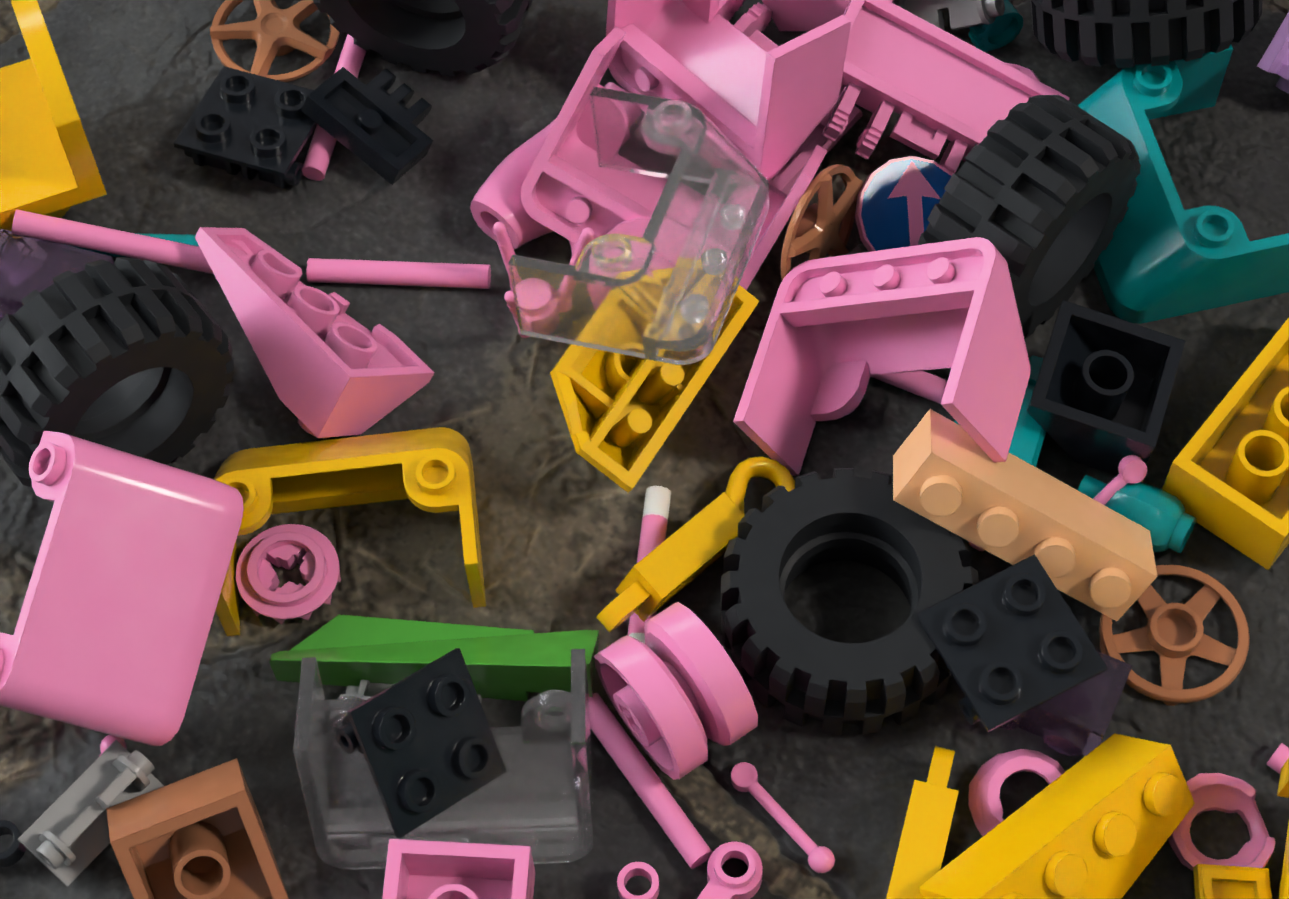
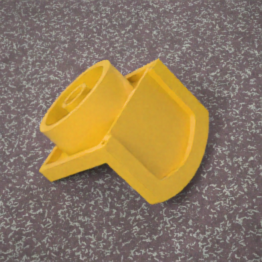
[0,0,107,244]

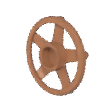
[210,0,340,82]
[781,164,863,280]
[1099,565,1250,706]

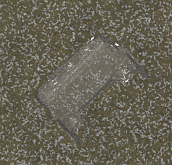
[508,86,770,365]
[293,649,593,870]

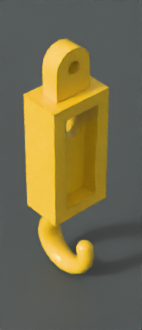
[596,456,795,632]
[886,746,959,899]

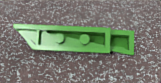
[269,614,599,702]

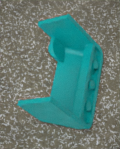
[1077,44,1289,324]

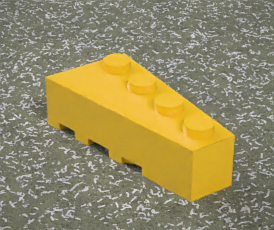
[918,733,1195,899]

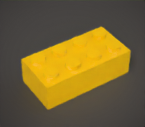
[1162,318,1289,570]

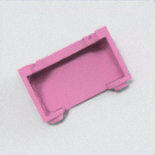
[0,431,244,746]

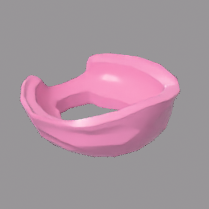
[968,749,1065,836]
[1168,773,1276,871]

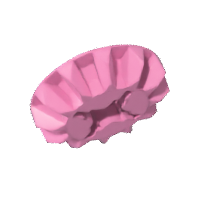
[236,524,341,625]

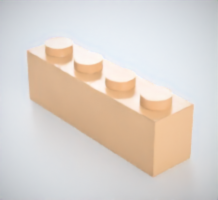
[893,409,1158,621]

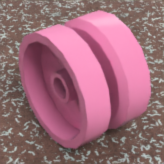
[594,602,758,780]

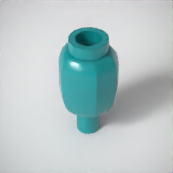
[1078,475,1197,553]

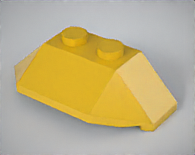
[550,262,759,492]

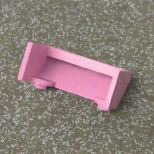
[606,0,851,191]
[520,27,827,290]
[733,237,1031,475]

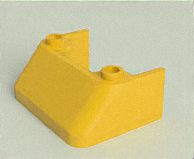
[214,427,486,636]

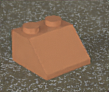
[106,758,289,899]

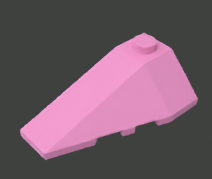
[195,227,435,439]

